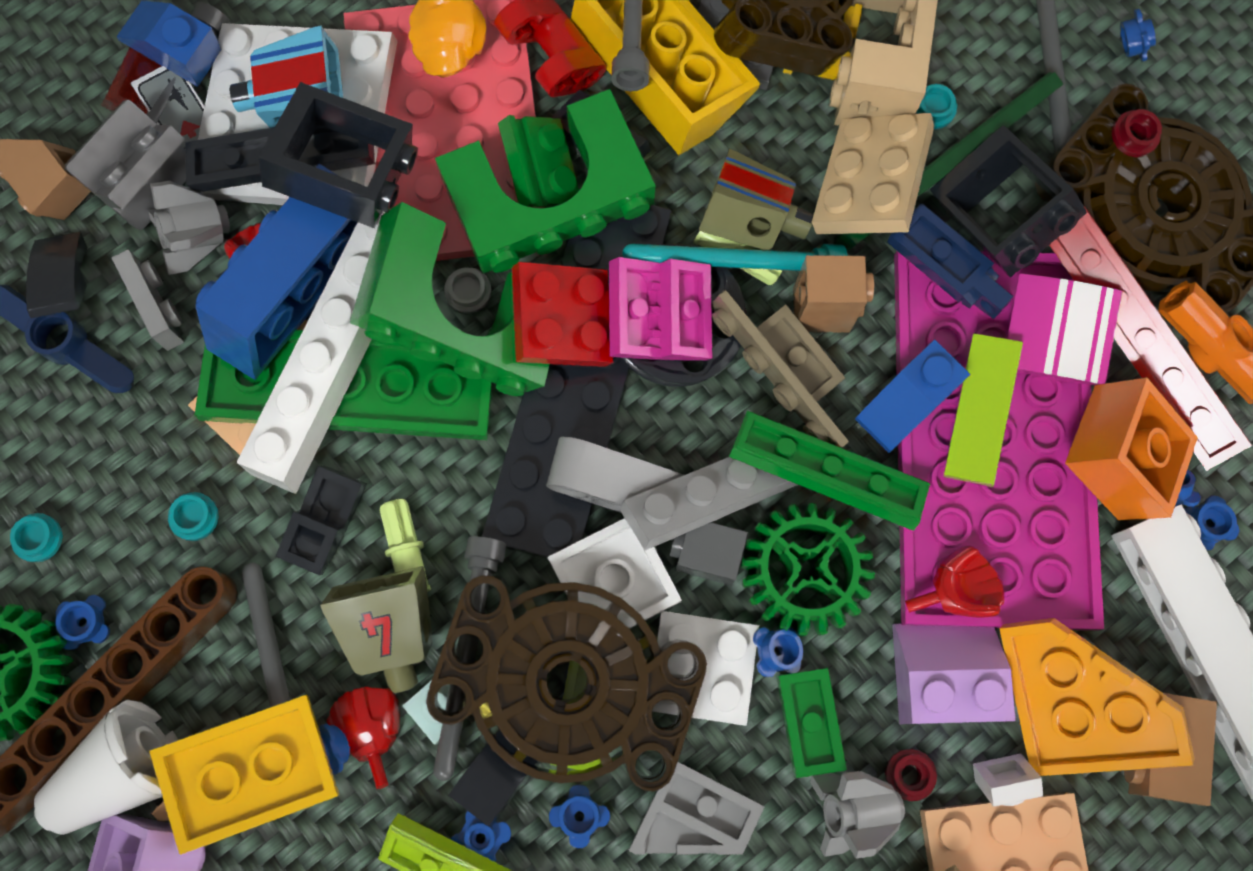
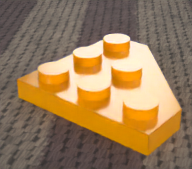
[999,618,1195,776]

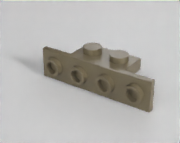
[711,290,849,448]

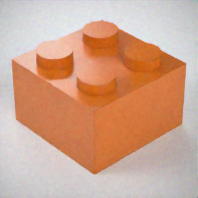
[1065,378,1198,520]

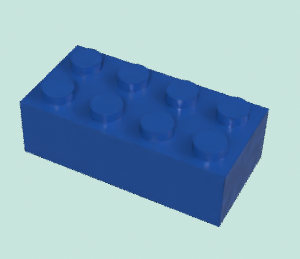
[195,164,358,380]

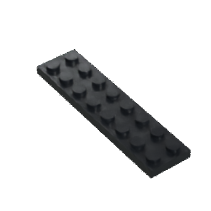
[482,205,672,559]

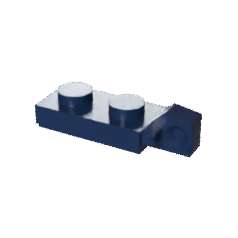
[887,204,1013,319]

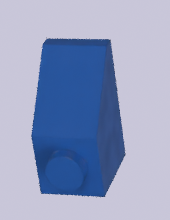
[116,0,222,87]
[855,340,970,453]

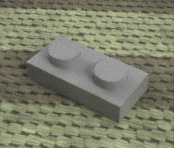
[112,249,184,351]

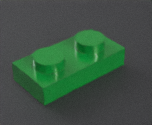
[776,668,847,778]

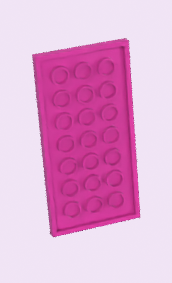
[894,251,1104,631]

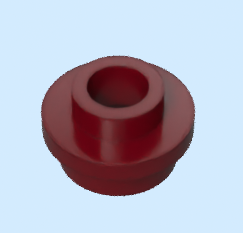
[1112,109,1162,157]
[885,749,937,801]

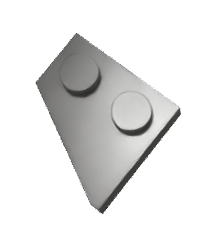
[629,762,765,855]

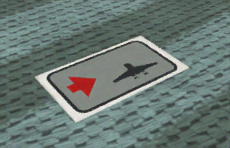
[131,66,205,150]

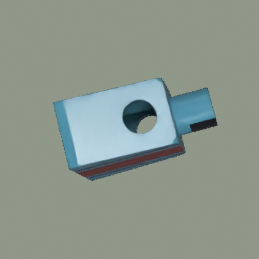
[229,26,343,128]

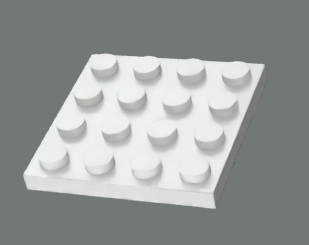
[188,23,398,205]

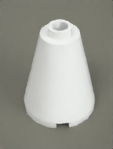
[34,700,179,835]

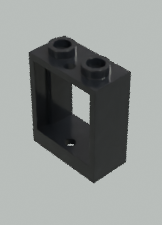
[258,82,418,229]
[930,125,1087,278]

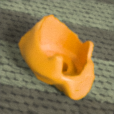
[408,0,486,78]

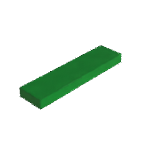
[729,410,930,531]

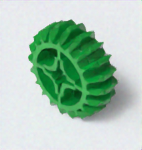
[740,503,875,637]
[0,604,74,741]

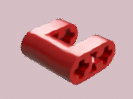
[494,0,607,97]

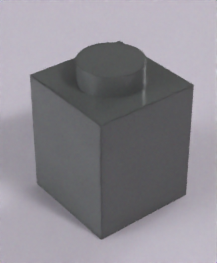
[669,522,748,586]

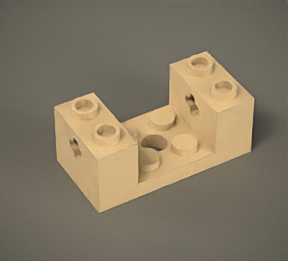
[829,0,938,126]

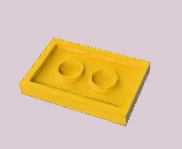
[149,695,339,855]

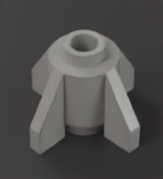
[148,181,230,275]
[810,771,905,859]

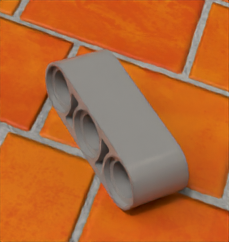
[546,437,684,513]

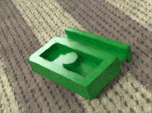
[498,115,579,208]

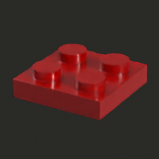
[512,262,613,367]

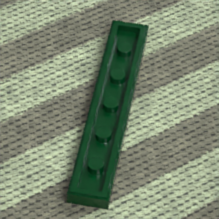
[833,71,1064,251]

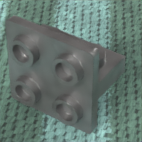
[65,100,186,230]

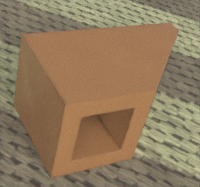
[0,139,91,220]

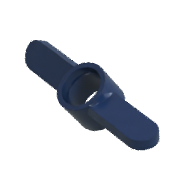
[0,284,134,393]

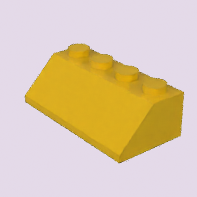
[570,0,761,155]

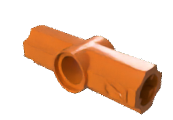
[1158,280,1253,404]

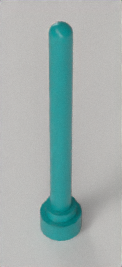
[622,244,847,271]

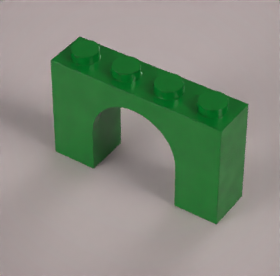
[435,89,656,274]
[349,202,550,396]

